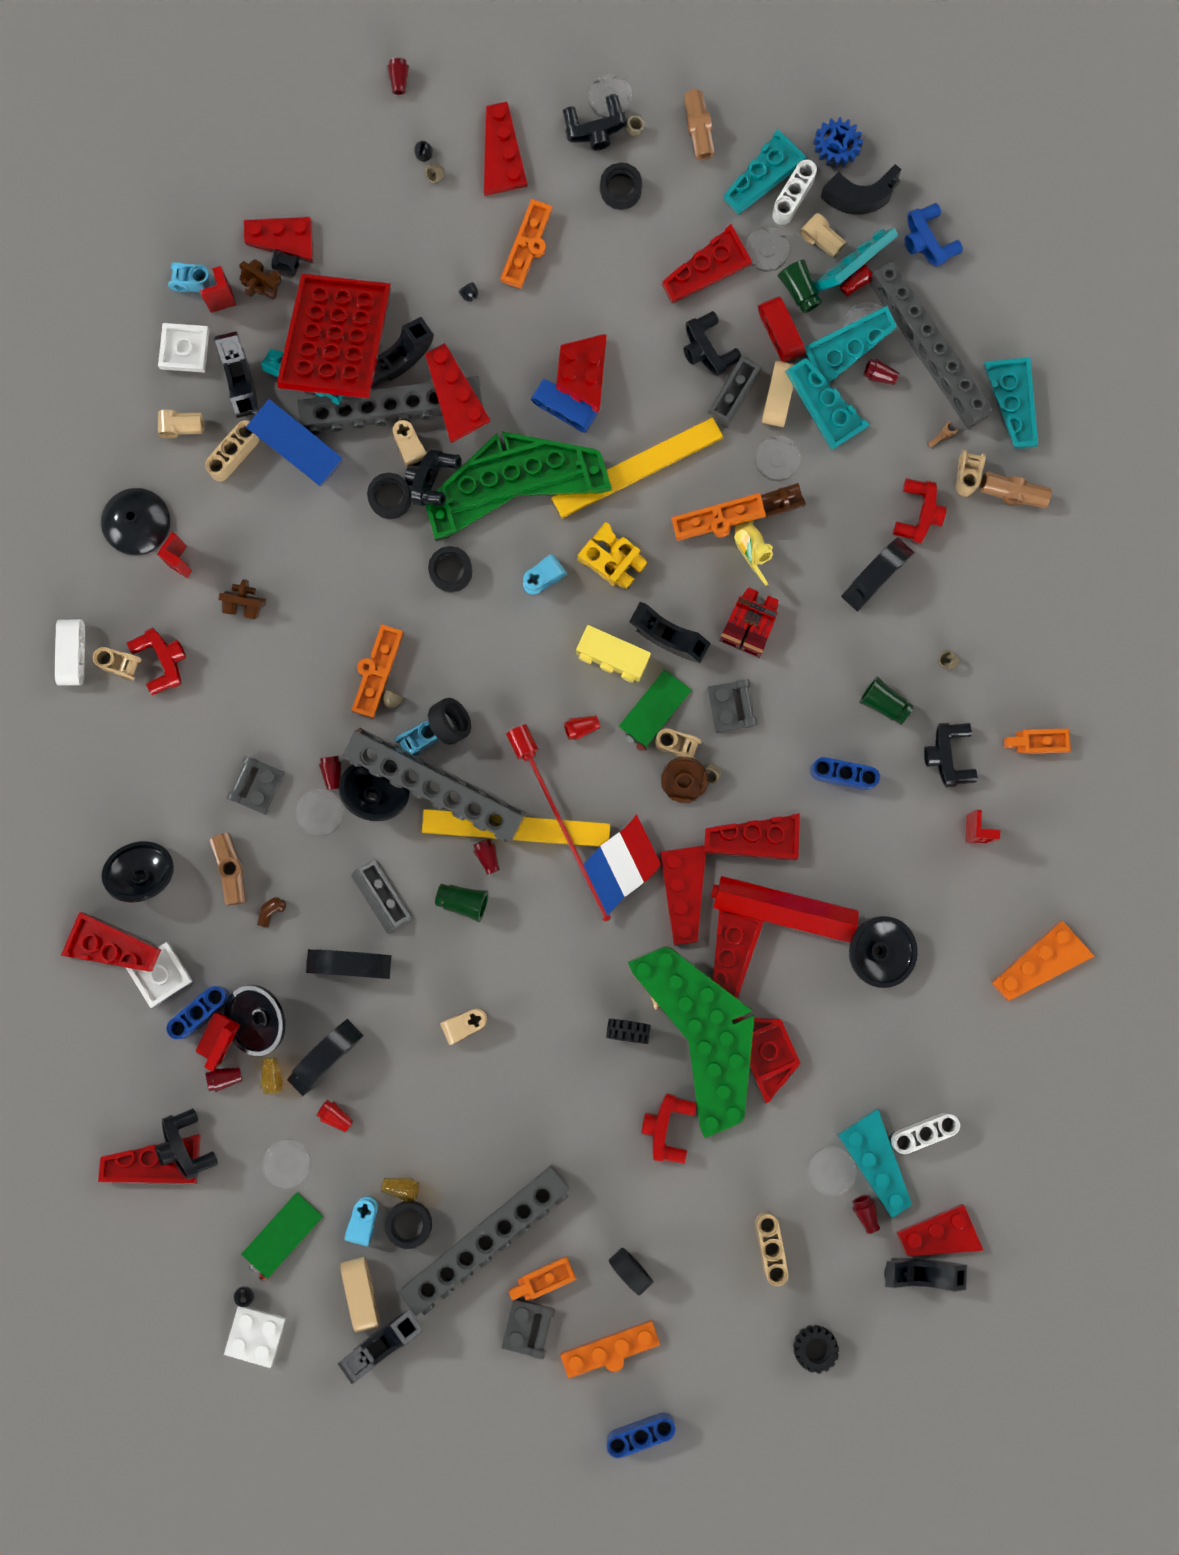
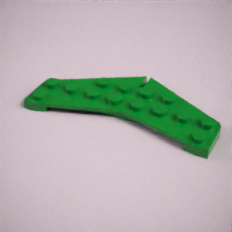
[426,431,612,542]
[628,946,754,1138]

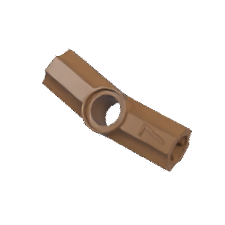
[684,89,714,160]
[979,472,1052,509]
[209,832,247,906]

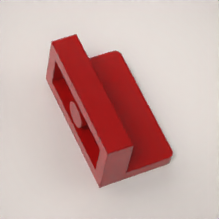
[200,266,236,313]
[157,532,192,578]
[966,810,1000,844]
[196,1012,240,1072]

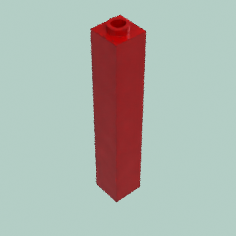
[711,876,859,943]

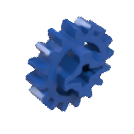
[813,117,863,168]

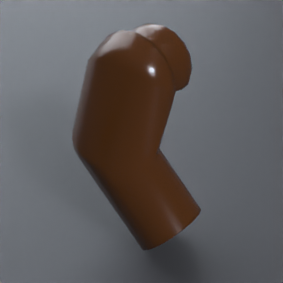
[257,897,286,928]

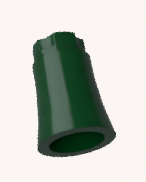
[777,259,822,313]
[859,676,913,725]
[435,884,489,923]

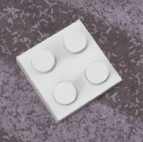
[158,323,210,373]
[126,942,193,1008]
[224,1306,286,1368]

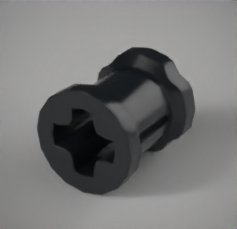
[271,249,300,275]

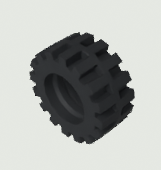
[606,1019,651,1044]
[793,1325,839,1374]

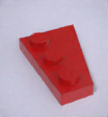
[244,217,313,263]
[896,1204,984,1256]

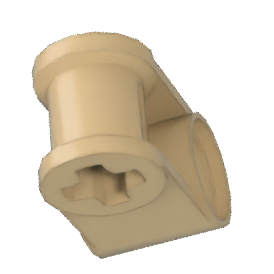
[393,420,426,467]
[955,449,986,497]
[92,647,142,681]
[655,728,702,759]
[440,1008,487,1045]

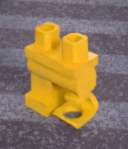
[577,522,648,590]

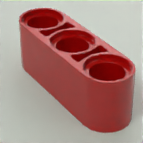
[758,296,805,363]

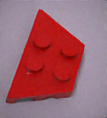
[556,334,607,413]
[732,1017,801,1104]

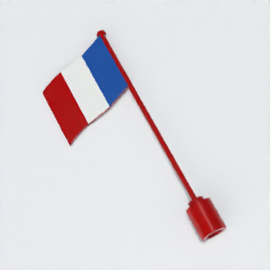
[506,724,661,921]

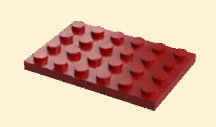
[277,273,391,399]

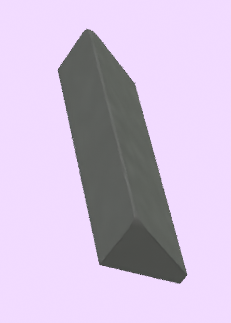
[708,356,762,428]
[351,860,412,934]

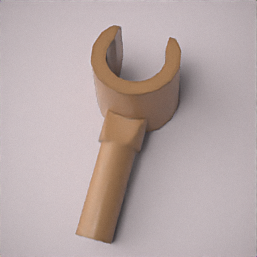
[928,421,958,448]

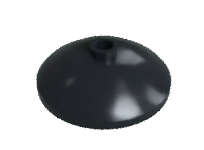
[101,488,170,555]
[339,763,410,821]
[101,841,174,903]
[849,916,918,988]
[224,985,286,1056]

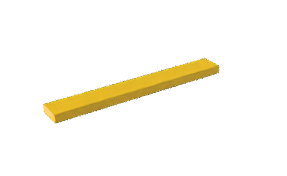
[551,417,723,519]
[422,809,610,847]

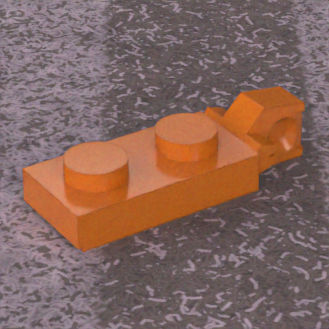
[1003,728,1071,754]
[508,1255,577,1301]

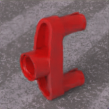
[892,478,947,544]
[126,627,187,696]
[641,1093,697,1164]

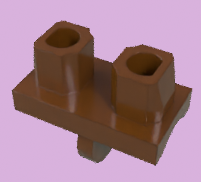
[239,259,281,300]
[761,483,806,519]
[218,579,266,619]

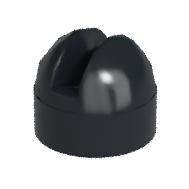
[414,141,433,161]
[458,282,478,302]
[234,1286,254,1307]

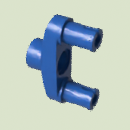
[904,203,963,266]

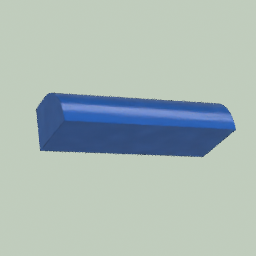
[246,399,342,486]

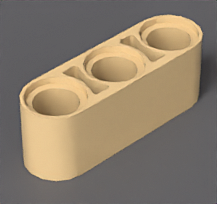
[761,360,795,428]
[205,420,260,482]
[755,1212,788,1286]
[340,1256,380,1333]

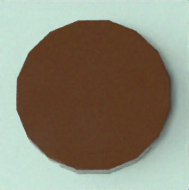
[661,757,708,803]

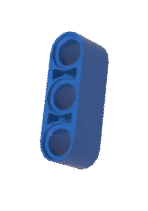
[530,379,598,433]
[810,757,880,790]
[166,986,230,1039]
[606,1412,676,1458]

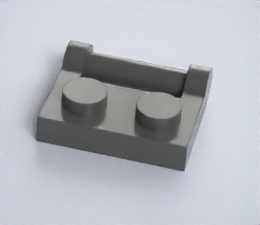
[708,679,758,733]
[226,755,285,815]
[502,1299,556,1359]

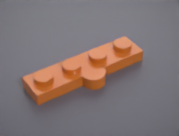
[500,199,552,289]
[671,493,766,541]
[351,624,404,719]
[560,1320,660,1379]

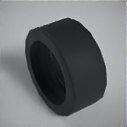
[600,162,642,210]
[367,472,412,519]
[428,546,473,593]
[428,698,471,745]
[385,1200,432,1249]
[608,1247,653,1295]

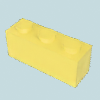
[576,625,651,683]

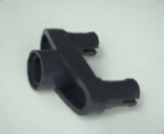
[563,94,627,151]
[683,311,742,376]
[405,449,462,507]
[924,723,978,788]
[155,1108,218,1180]

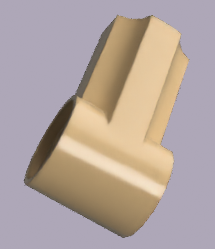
[800,213,847,258]
[158,410,204,438]

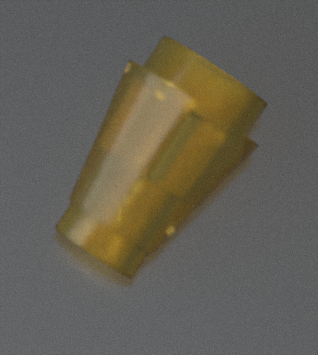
[260,1058,284,1094]
[381,1178,419,1202]

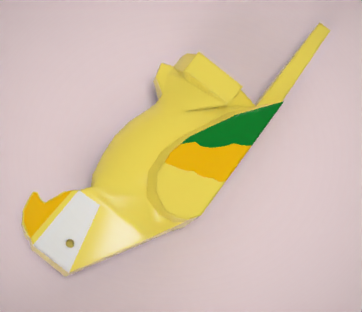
[734,520,773,586]

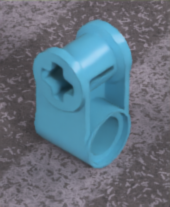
[168,262,215,293]
[523,554,567,595]
[395,721,440,756]
[344,1196,378,1247]

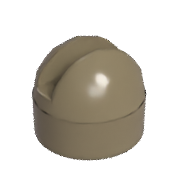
[626,115,645,136]
[425,163,445,184]
[938,650,959,670]
[383,690,404,708]
[705,763,722,784]

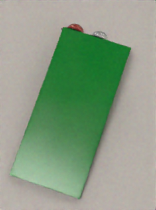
[618,669,692,751]
[241,1192,323,1281]

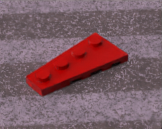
[484,101,527,196]
[662,224,752,304]
[425,343,490,444]
[704,813,800,861]
[660,846,706,945]
[713,910,764,998]
[61,912,162,972]
[98,1134,201,1184]

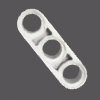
[772,160,817,225]
[55,619,85,686]
[890,1113,960,1154]

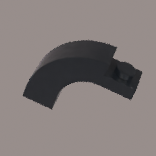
[821,164,902,214]
[372,317,434,386]
[214,331,259,418]
[841,537,915,612]
[629,602,711,663]
[306,949,392,979]
[287,1018,364,1096]
[884,1258,967,1292]
[337,1310,423,1384]

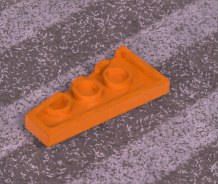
[991,921,1095,1001]

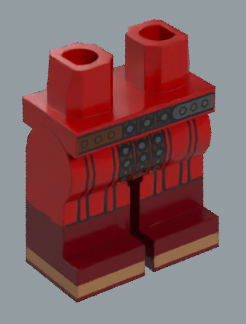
[719,587,779,658]

